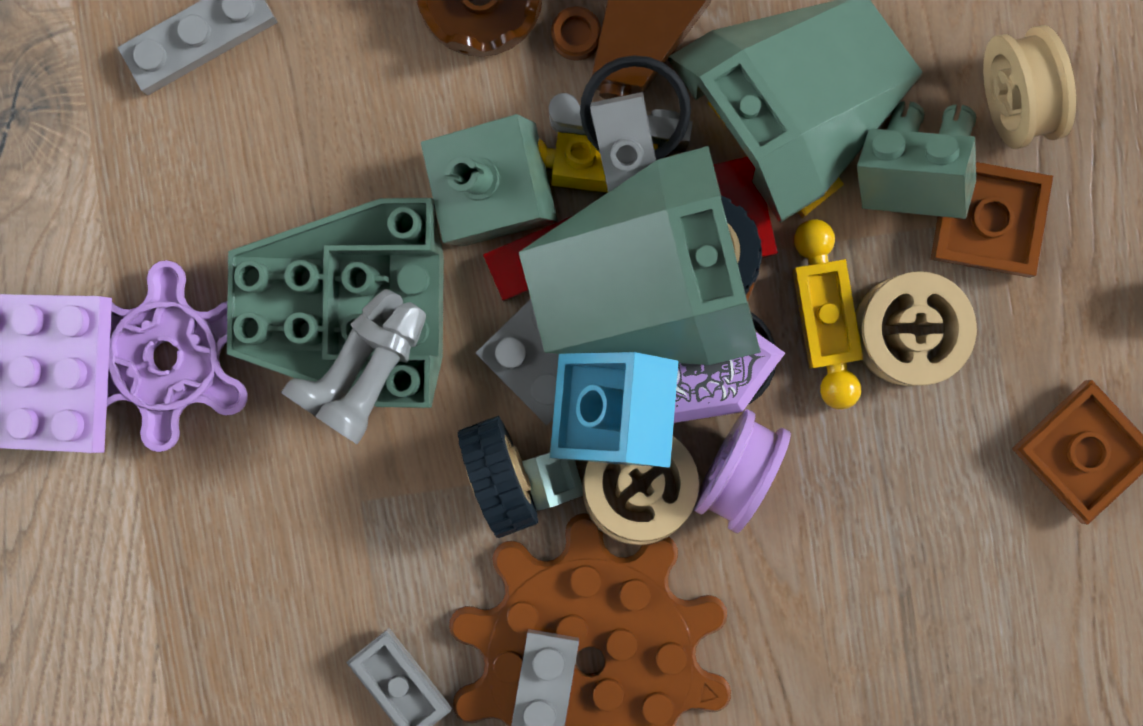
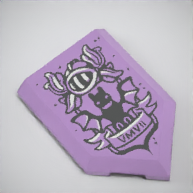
[674,332,785,423]

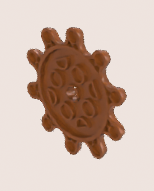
[449,513,731,726]

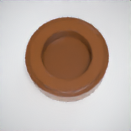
[551,6,601,61]

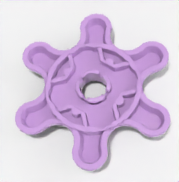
[107,260,247,452]

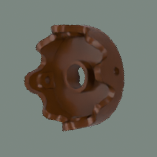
[417,0,543,57]

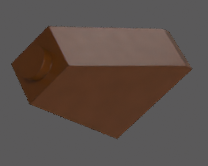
[592,0,711,99]

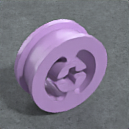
[693,409,791,533]

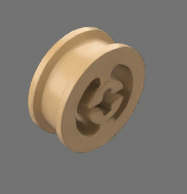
[983,25,1076,149]
[855,272,977,386]
[582,436,699,545]

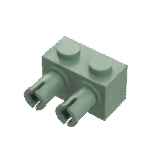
[857,101,977,219]

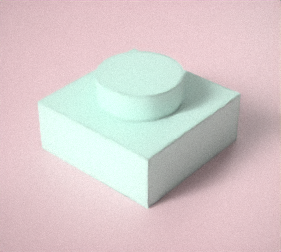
[522,452,583,511]

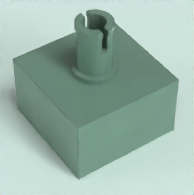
[421,114,558,246]

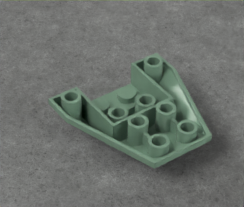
[668,0,923,223]
[519,146,761,365]
[227,198,444,408]

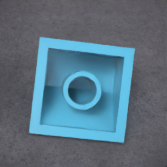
[550,352,679,468]

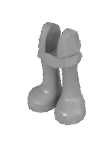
[281,289,426,444]

